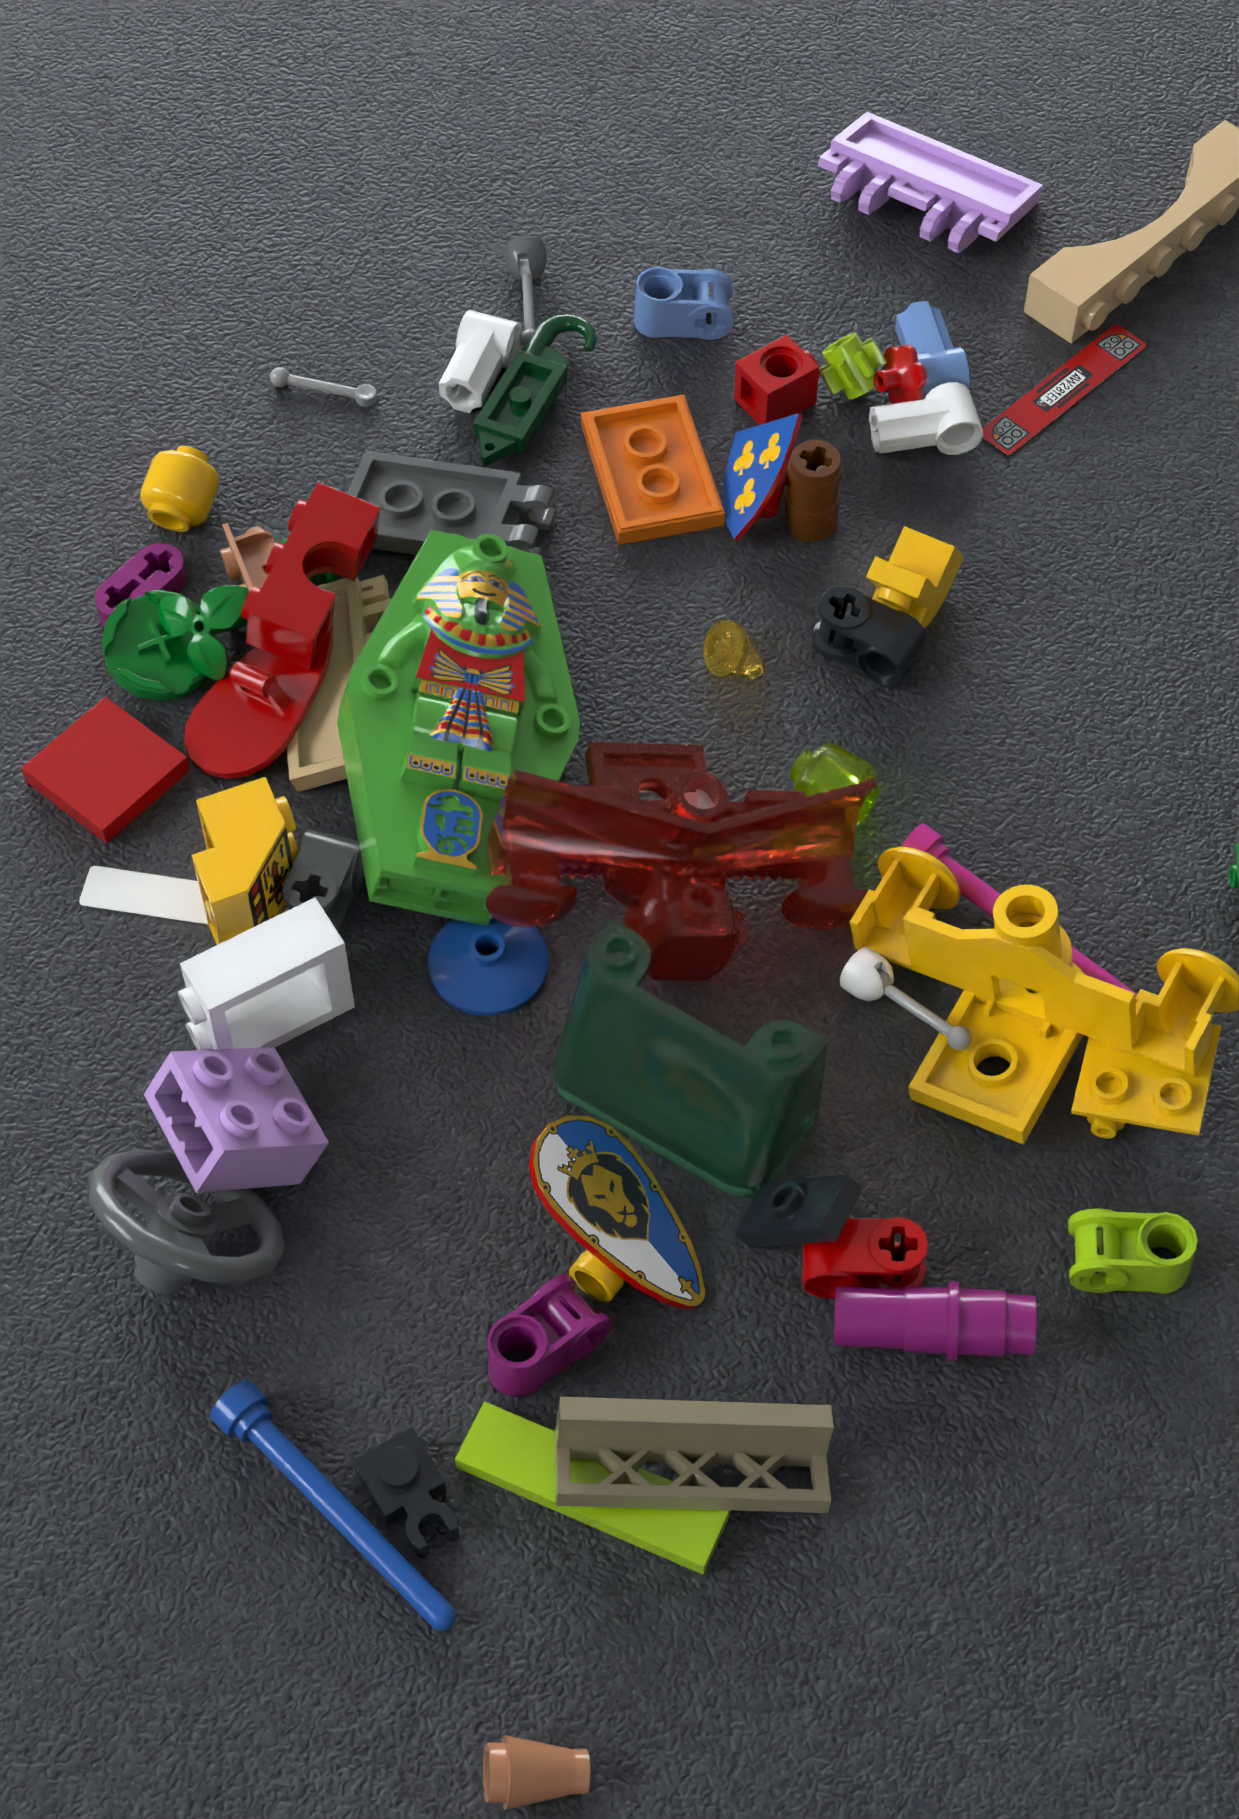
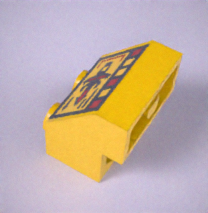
[192,777,298,945]

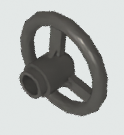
[88,1149,286,1295]

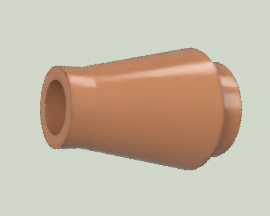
[483,1735,590,1810]

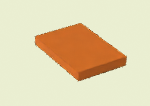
[581,394,725,545]

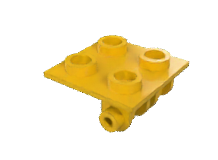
[1071,1024,1221,1139]

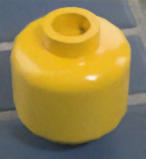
[140,446,220,532]

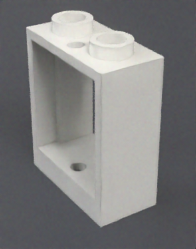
[178,898,355,1050]

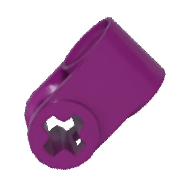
[488,1273,613,1397]

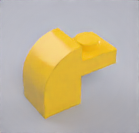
[866,526,964,628]

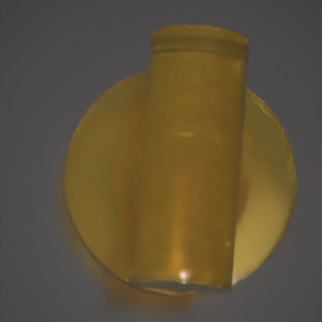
[703,620,766,679]

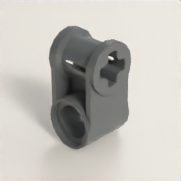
[282,829,365,933]

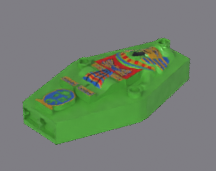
[337,529,580,925]

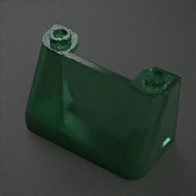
[554,919,828,1197]

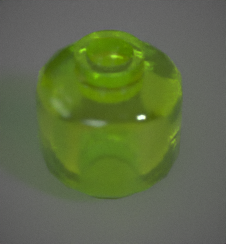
[789,742,880,830]

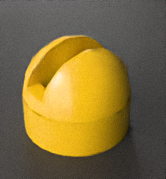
[569,1250,625,1303]

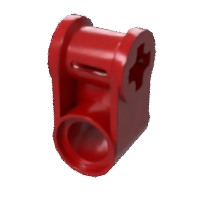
[802,1217,928,1299]

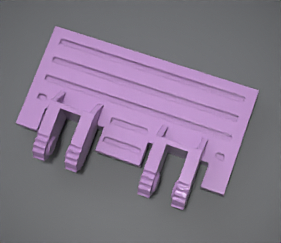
[818,112,1043,254]

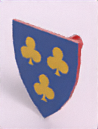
[723,413,803,541]

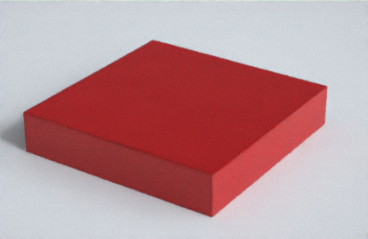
[21,697,190,843]

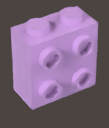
[144,1047,329,1193]

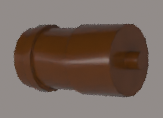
[783,440,843,542]

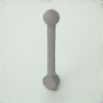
[270,367,377,407]

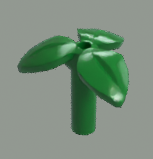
[159,585,249,680]

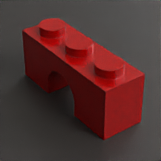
[241,482,381,669]

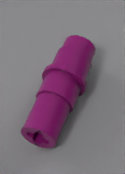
[834,1281,1036,1362]

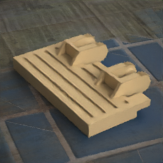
[287,575,391,792]

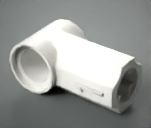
[439,310,522,413]
[869,382,983,455]

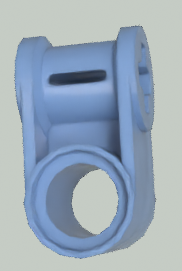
[633,267,734,340]

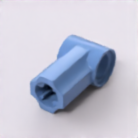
[895,301,970,399]

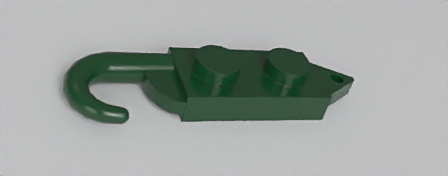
[473,314,597,467]

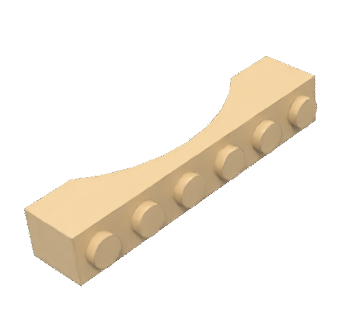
[1024,120,1239,344]

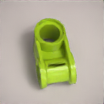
[1068,1208,1198,1294]

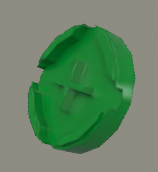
[102,590,216,701]

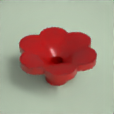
[874,344,927,404]

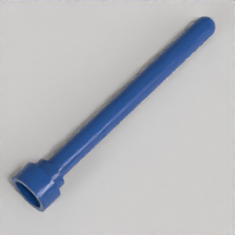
[210,1379,456,1631]

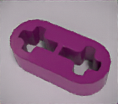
[95,543,187,628]

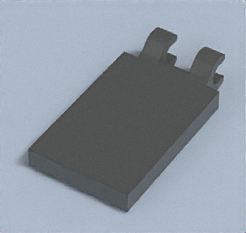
[347,451,556,555]

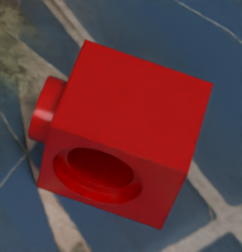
[734,335,820,425]

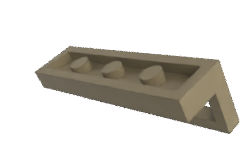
[554,1397,834,1513]

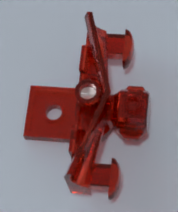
[486,742,876,981]

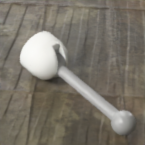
[840,947,972,1050]

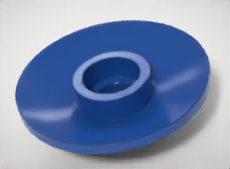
[428,909,549,1016]

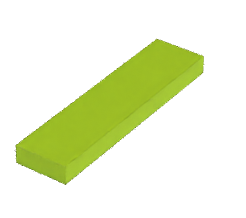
[455,1401,731,1575]

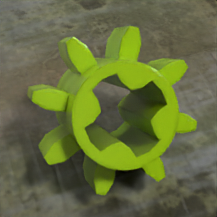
[819,332,887,400]

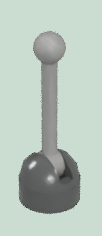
[505,236,547,347]

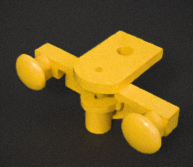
[850,847,1239,1145]

